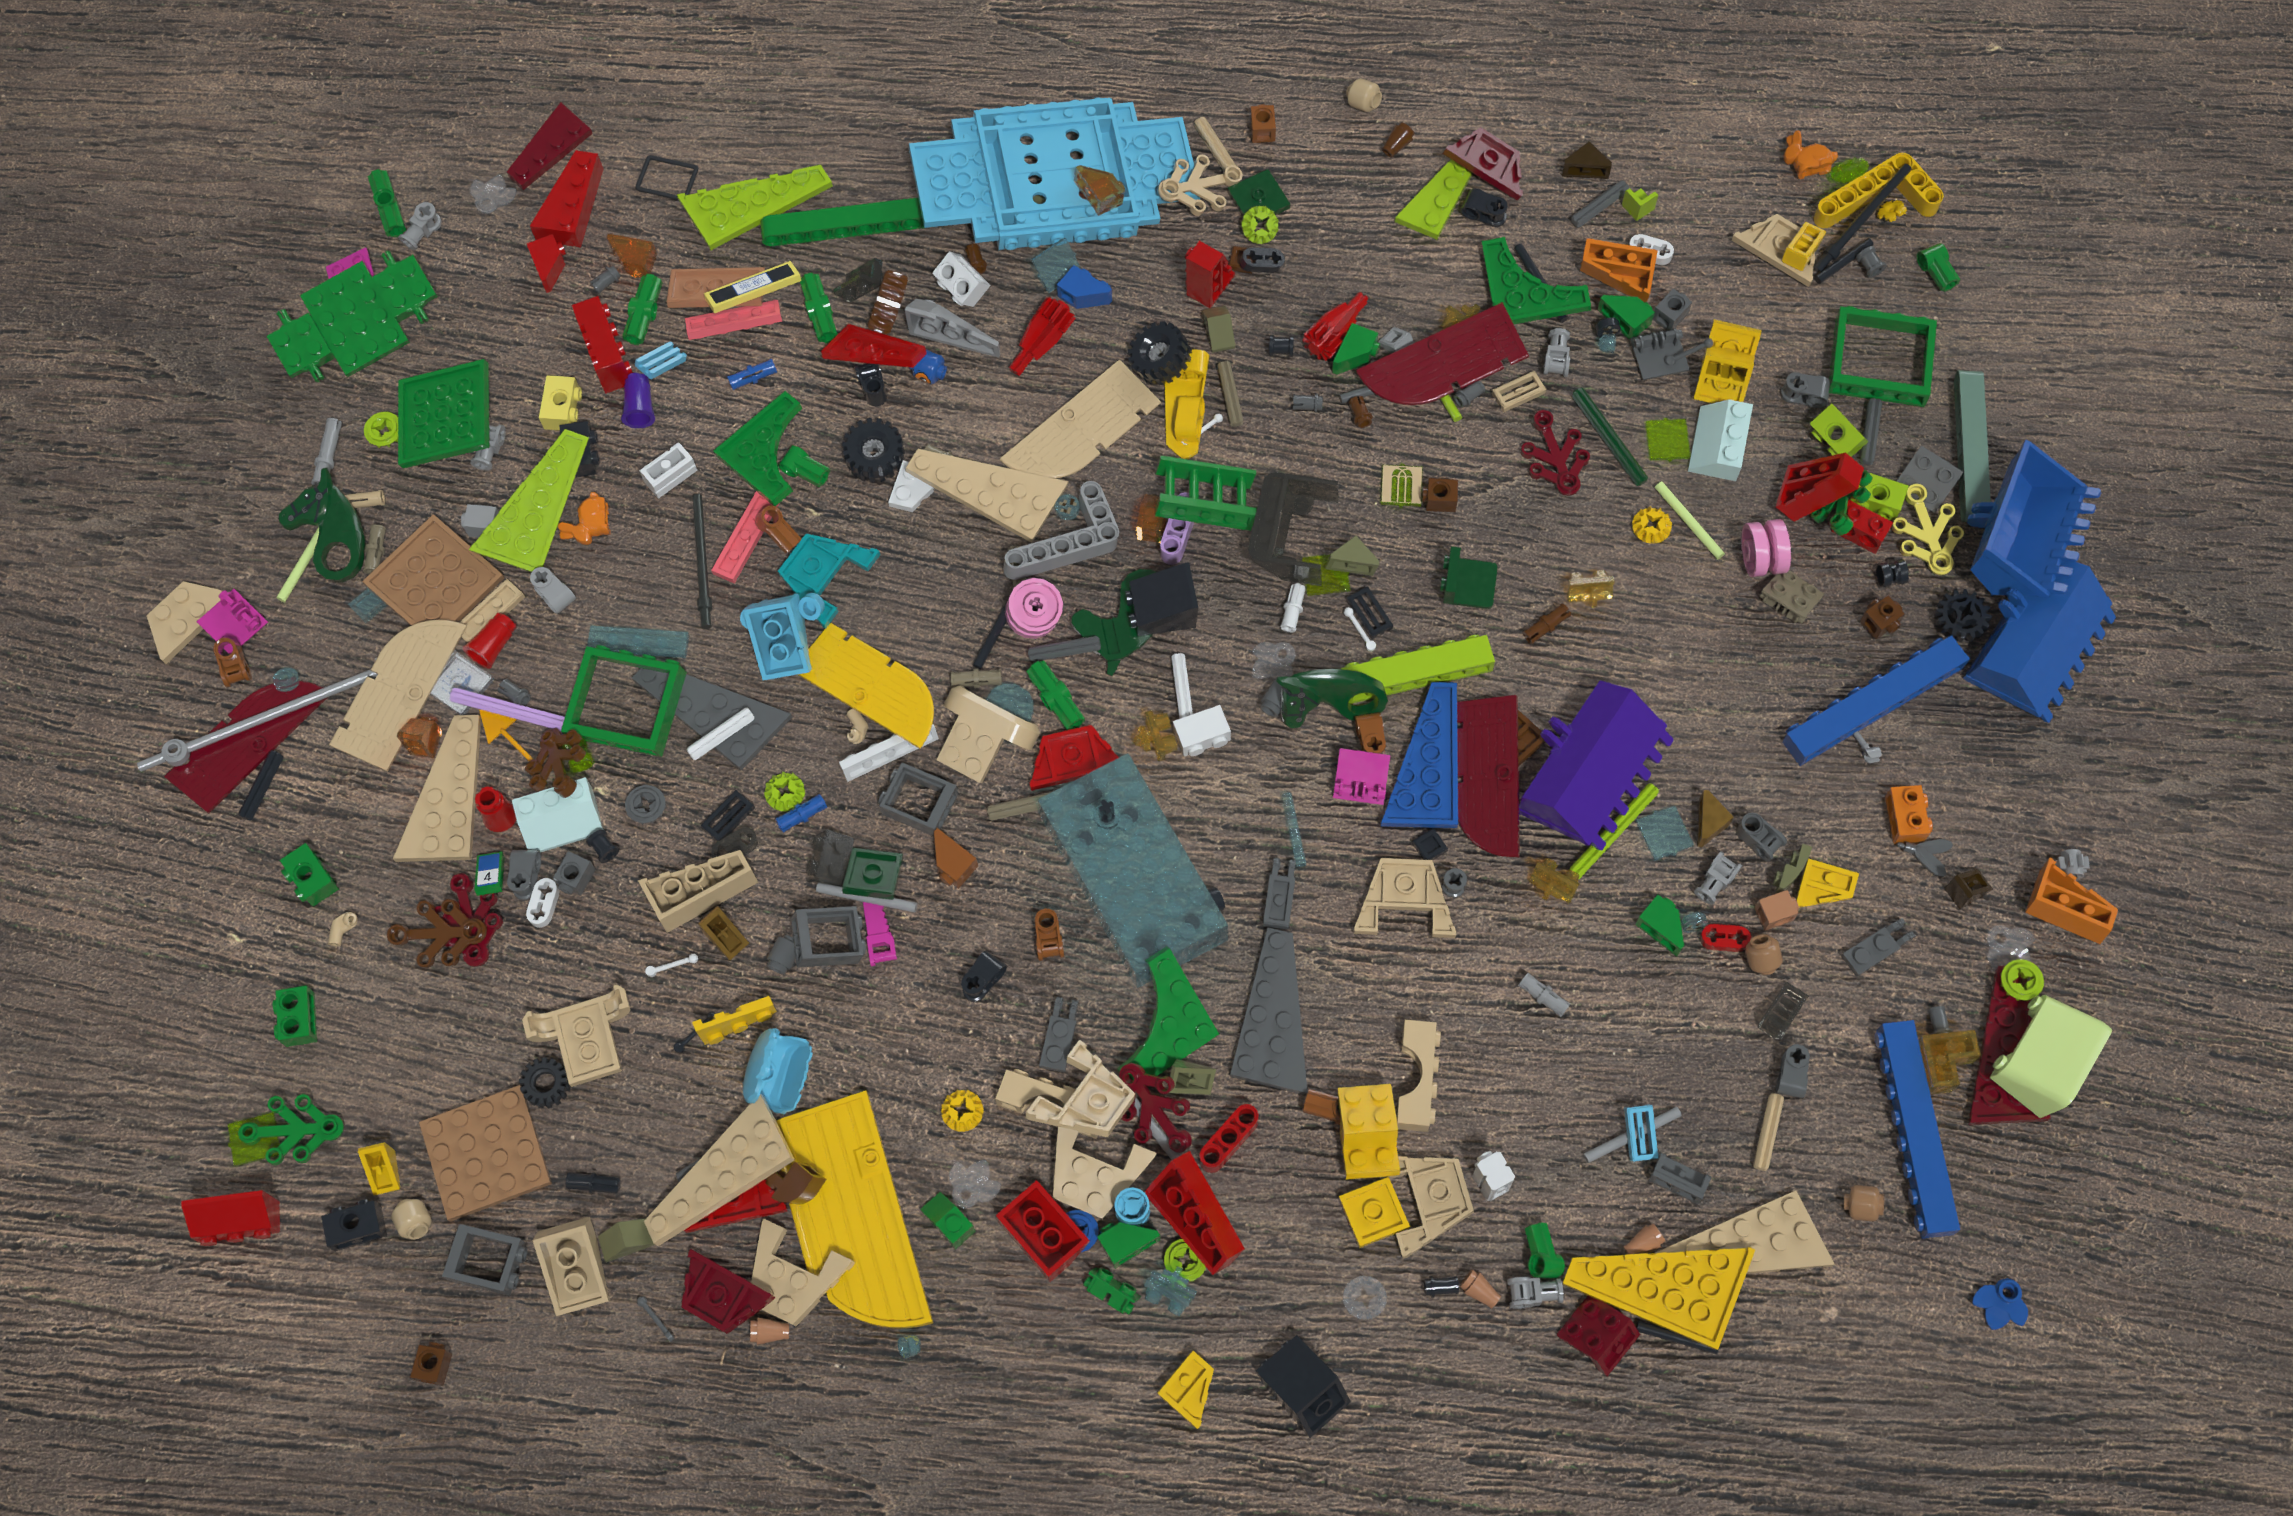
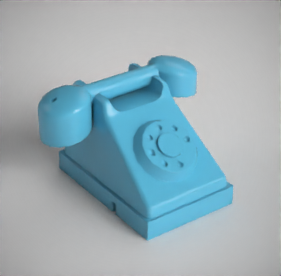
[740,593,825,680]

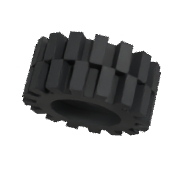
[519,1057,571,1109]

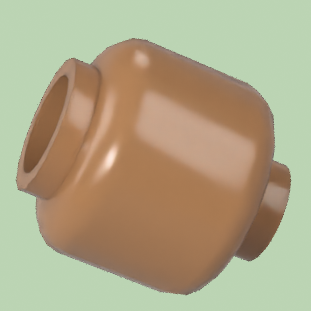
[1745,934,1783,975]
[1844,1185,1884,1222]

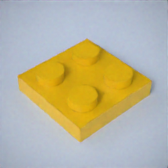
[1339,1177,1410,1248]

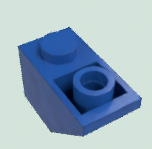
[1057,265,1112,309]

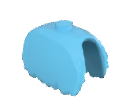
[743,1028,813,1114]

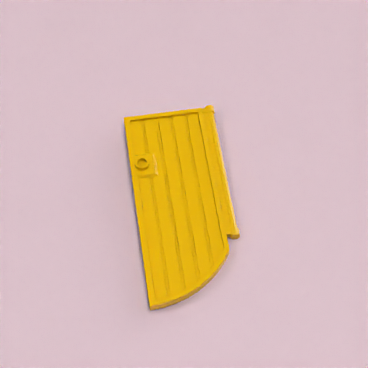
[775,1091,934,1328]

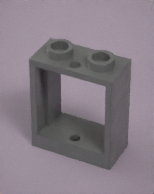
[878,763,959,836]
[790,906,866,967]
[442,1224,528,1296]

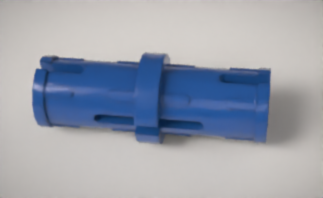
[727,359,777,390]
[775,794,827,833]

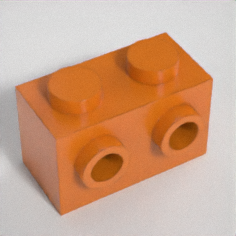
[1885,785,1933,844]

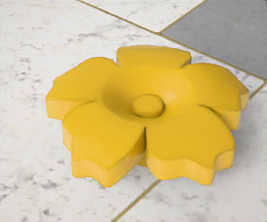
[1877,200,1907,222]

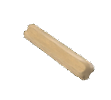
[1195,117,1236,171]
[1753,1093,1784,1171]

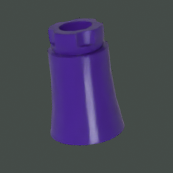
[621,373,655,428]

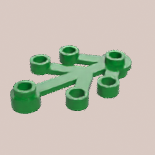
[1811,470,1873,536]
[238,1094,344,1165]

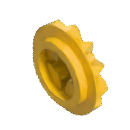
[1632,506,1672,544]
[941,1090,984,1132]

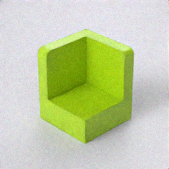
[1622,188,1658,221]

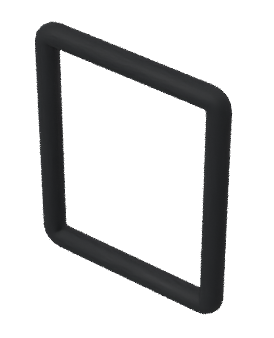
[635,155,699,200]

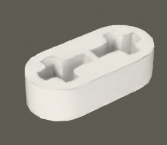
[1629,234,1674,265]
[526,878,559,928]

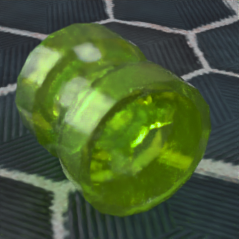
[562,738,594,773]

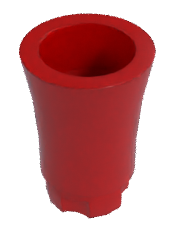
[463,613,517,669]
[475,787,516,832]

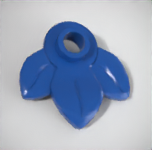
[1972,1278,2028,1330]

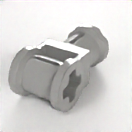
[398,202,441,250]
[1543,328,1570,377]
[470,424,506,471]
[1694,851,1743,905]
[1507,1277,1563,1309]

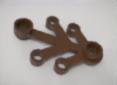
[525,728,586,798]
[387,899,487,968]

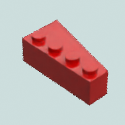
[530,150,604,248]
[571,296,633,394]

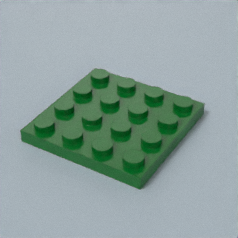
[398,359,489,469]

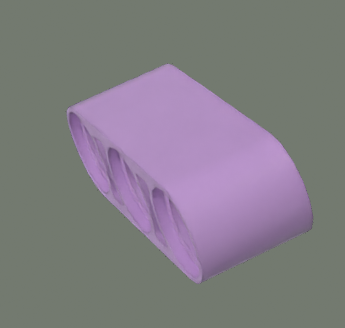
[1160,492,1194,565]

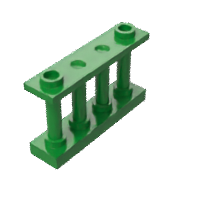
[1155,456,1257,531]

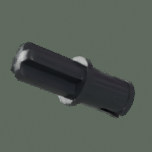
[565,1172,621,1194]

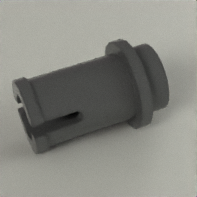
[590,265,621,294]
[1454,381,1485,408]
[1293,393,1323,413]
[498,679,531,706]
[1928,1006,1953,1042]

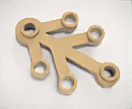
[1158,154,1243,216]

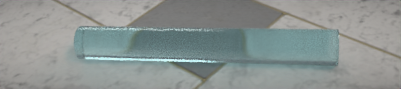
[1282,792,1306,867]

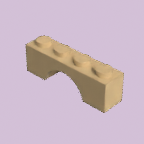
[1396,1020,1441,1132]
[995,1069,1098,1139]

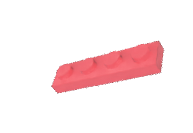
[685,300,782,340]
[711,491,780,584]

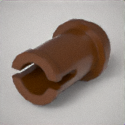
[965,244,987,275]
[1349,396,1373,428]

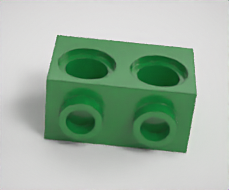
[272,985,317,1047]

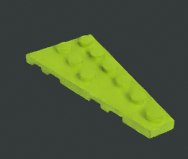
[677,165,833,250]
[469,429,589,572]

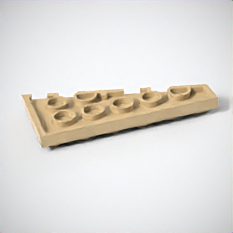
[905,449,1068,543]
[644,1094,795,1246]

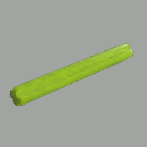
[1569,783,1659,879]

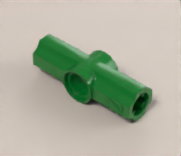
[367,169,406,238]
[800,273,838,344]
[622,274,663,346]
[1026,660,1085,731]

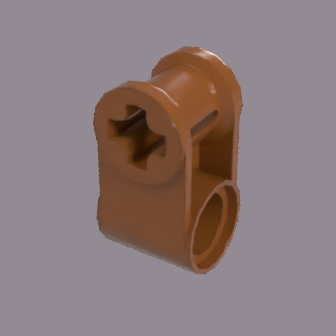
[213,638,252,688]
[1355,712,1386,754]
[1035,908,1065,961]

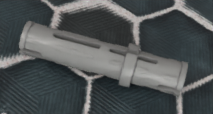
[311,418,342,485]

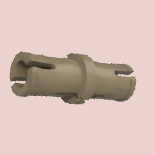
[363,524,386,574]
[951,668,1002,688]

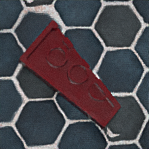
[506,102,593,190]

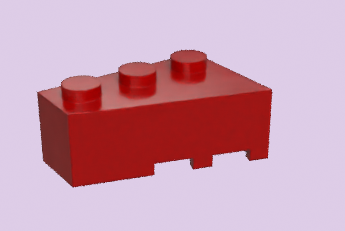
[1185,240,1236,308]
[1775,453,1864,522]

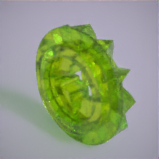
[1830,157,1869,183]

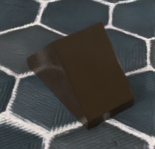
[1562,141,1612,179]
[1945,868,1993,910]

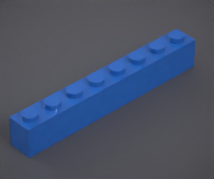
[1782,635,1970,766]
[1875,1020,1960,1239]

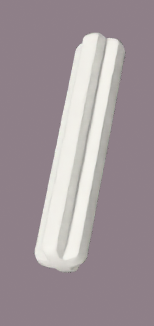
[1172,653,1193,719]
[687,708,754,760]

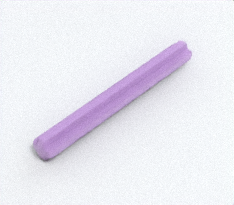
[450,688,565,731]

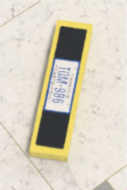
[704,261,801,314]

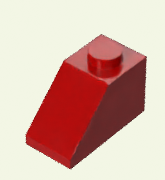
[527,234,566,293]

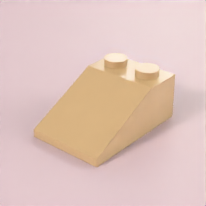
[533,1217,609,1316]

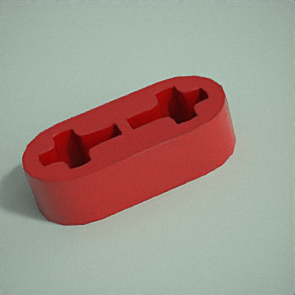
[1700,924,1752,952]

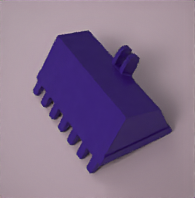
[1519,680,1674,850]

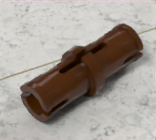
[1522,603,1571,645]

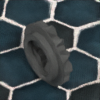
[625,785,666,825]

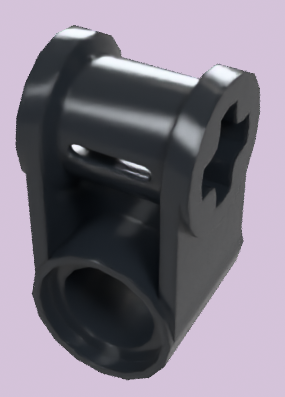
[1461,188,1508,227]
[853,363,887,407]
[961,951,1007,1002]

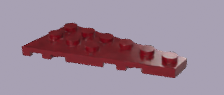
[1968,965,2051,1125]

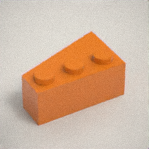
[1580,238,1658,302]
[2025,858,2118,944]

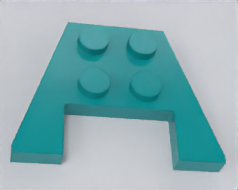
[778,534,880,629]

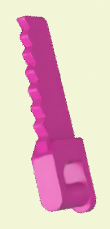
[863,902,897,967]

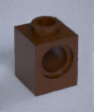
[1422,478,1458,512]
[410,1342,452,1386]

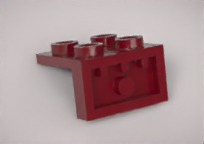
[1557,1296,1641,1377]

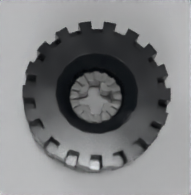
[1128,321,1192,386]
[842,418,905,483]

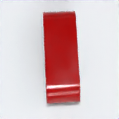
[1200,1104,1259,1173]

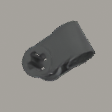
[1780,372,1830,408]
[1736,813,1787,862]
[507,850,541,901]
[1776,1044,1810,1098]

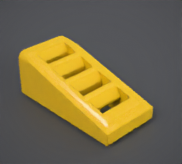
[1782,222,1826,271]

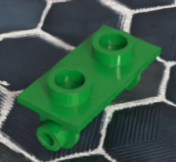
[1083,1267,1142,1315]

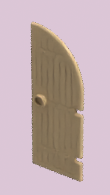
[1000,359,1161,479]
[329,620,467,772]

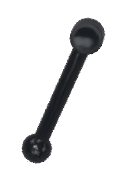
[674,1011,716,1053]

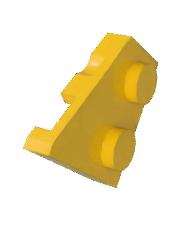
[1796,858,1859,908]
[1156,1351,1214,1429]

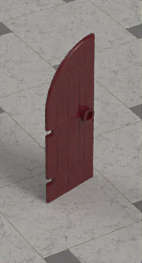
[1356,302,1529,405]
[164,680,328,814]
[1457,695,1520,858]

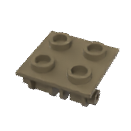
[1760,571,1825,624]

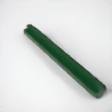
[1572,387,1648,486]

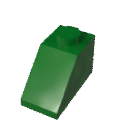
[1598,295,1655,340]
[1332,323,1380,375]
[1635,895,1684,957]
[920,1192,976,1250]
[1097,1222,1161,1269]

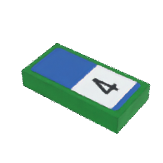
[474,851,505,896]

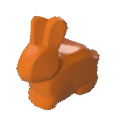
[1784,130,1838,179]
[558,492,611,545]

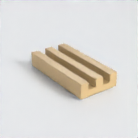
[1492,371,1546,413]

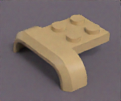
[937,685,1040,783]
[522,984,631,1087]

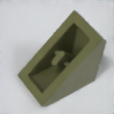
[1202,305,1235,353]
[1325,536,1379,576]
[1167,1059,1216,1095]
[598,1219,655,1263]

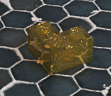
[1919,1030,1981,1095]

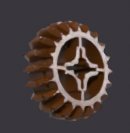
[868,270,908,335]

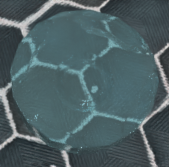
[986,684,1034,722]

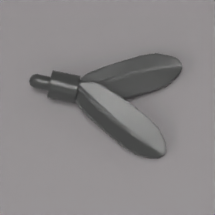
[1897,839,1953,877]

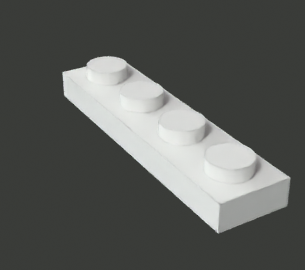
[839,724,939,782]

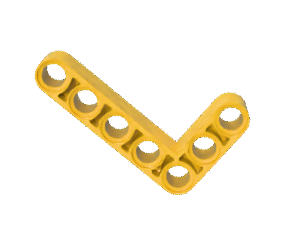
[1813,153,1944,228]

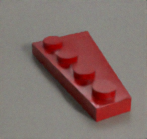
[821,324,927,368]

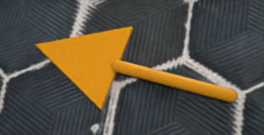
[479,709,533,761]

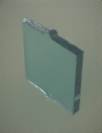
[1031,237,1081,293]
[1636,806,1694,861]

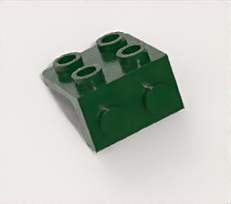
[1440,546,1498,609]

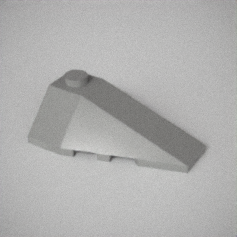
[905,299,1001,358]

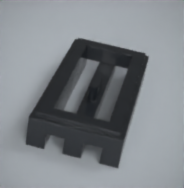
[1346,586,1393,640]
[700,790,755,844]

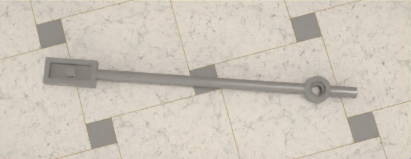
[137,658,378,772]

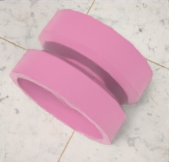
[1741,519,1791,578]
[1005,578,1063,639]

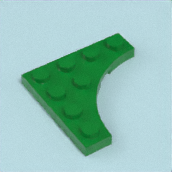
[1482,237,1591,324]
[713,391,803,506]
[1117,946,1219,1081]

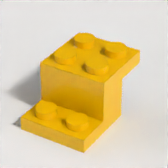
[1693,319,1761,403]
[1337,1084,1400,1180]

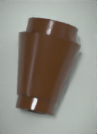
[1382,122,1415,158]

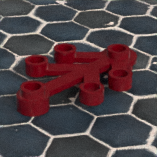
[1521,410,1590,496]
[435,873,503,967]
[1119,1063,1192,1153]

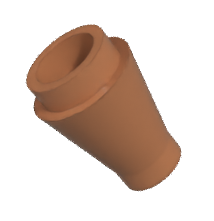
[1623,1224,1666,1254]
[1459,1269,1501,1309]
[750,1317,789,1345]

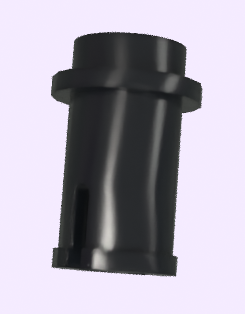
[1424,1276,1459,1298]

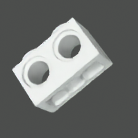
[933,251,991,307]

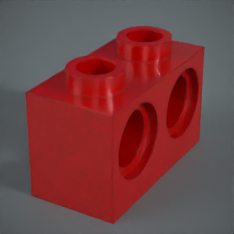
[1831,500,1893,554]

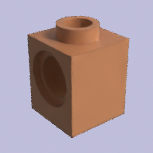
[1754,890,1799,931]

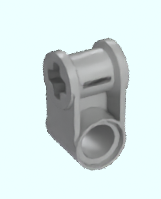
[530,567,576,615]

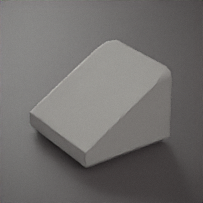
[1378,327,1414,354]

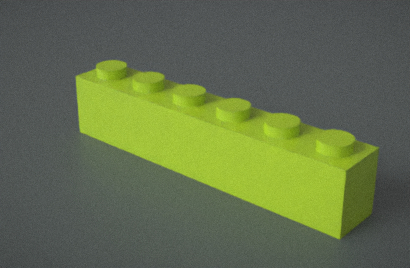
[1341,635,1495,704]

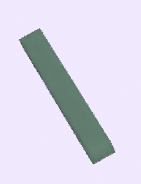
[1954,370,1991,522]

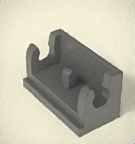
[1648,1153,1712,1204]

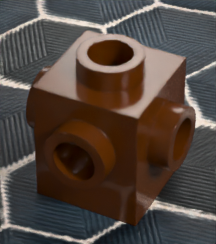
[1860,595,1905,640]

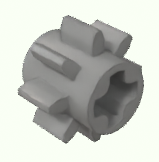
[2055,849,2090,879]

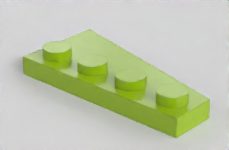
[1395,159,1473,240]

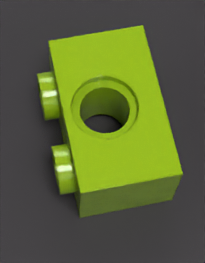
[1810,403,1868,457]
[1850,473,1909,521]

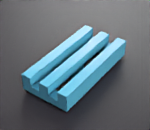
[635,341,687,379]
[1624,1104,1658,1162]

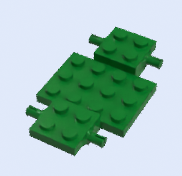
[267,251,438,383]

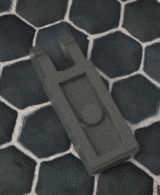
[1263,857,1296,930]
[1841,918,1916,977]
[1039,997,1079,1073]

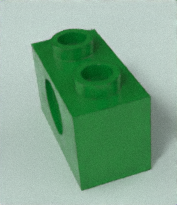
[280,843,339,907]

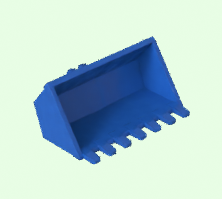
[1967,440,2101,598]
[1963,561,2116,723]

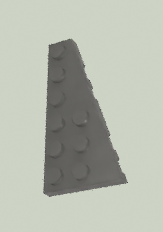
[632,668,792,771]
[1230,927,1308,1096]

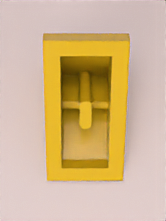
[358,1142,400,1196]

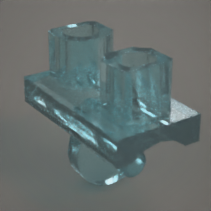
[1144,1266,1197,1316]

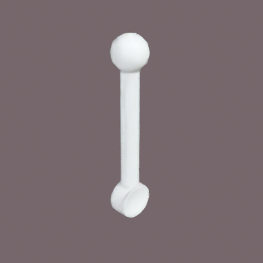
[1182,413,1223,445]
[1344,607,1376,652]
[645,954,698,977]

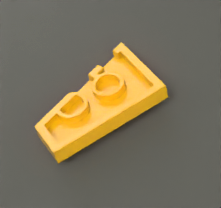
[692,996,777,1045]

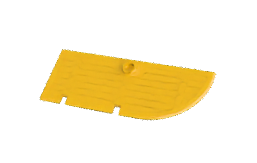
[797,623,934,749]

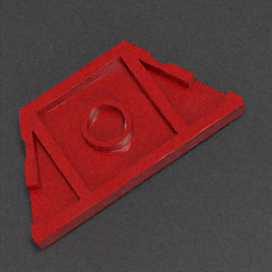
[1030,725,1126,791]
[684,1179,788,1233]

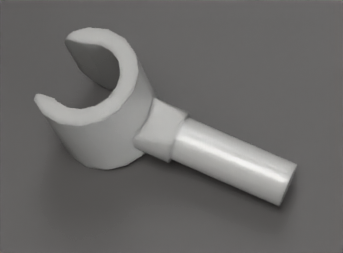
[1853,731,1882,763]

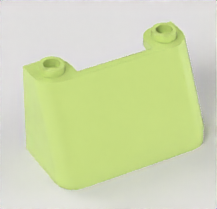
[1990,995,2112,1118]

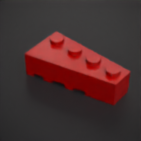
[1144,1151,1245,1275]

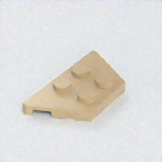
[1732,214,1816,287]
[147,581,223,664]

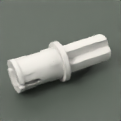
[1280,583,1306,633]

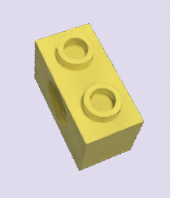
[539,375,582,430]

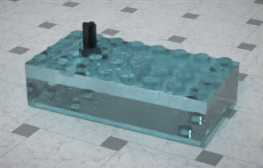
[1038,753,1228,988]

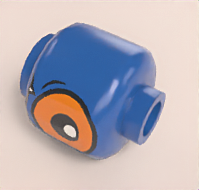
[910,350,947,384]

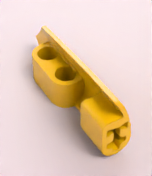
[1165,349,1210,460]

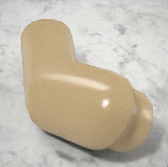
[847,708,868,744]
[328,912,358,947]

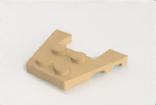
[1354,858,1456,938]
[1025,1040,1135,1137]
[1052,1127,1156,1219]
[1380,1156,1474,1259]
[751,1219,855,1326]

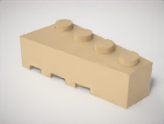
[638,850,758,933]

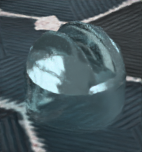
[1598,334,1616,353]
[898,1335,921,1359]

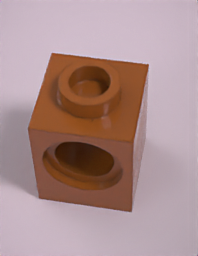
[1251,104,1276,143]

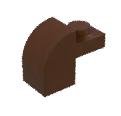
[765,1162,827,1204]

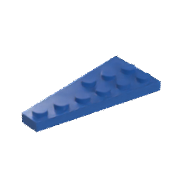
[1381,682,1458,828]

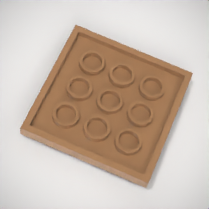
[362,514,504,626]
[419,1085,552,1222]

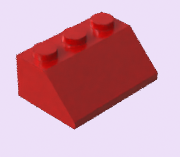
[995,1180,1090,1282]
[181,1190,280,1246]

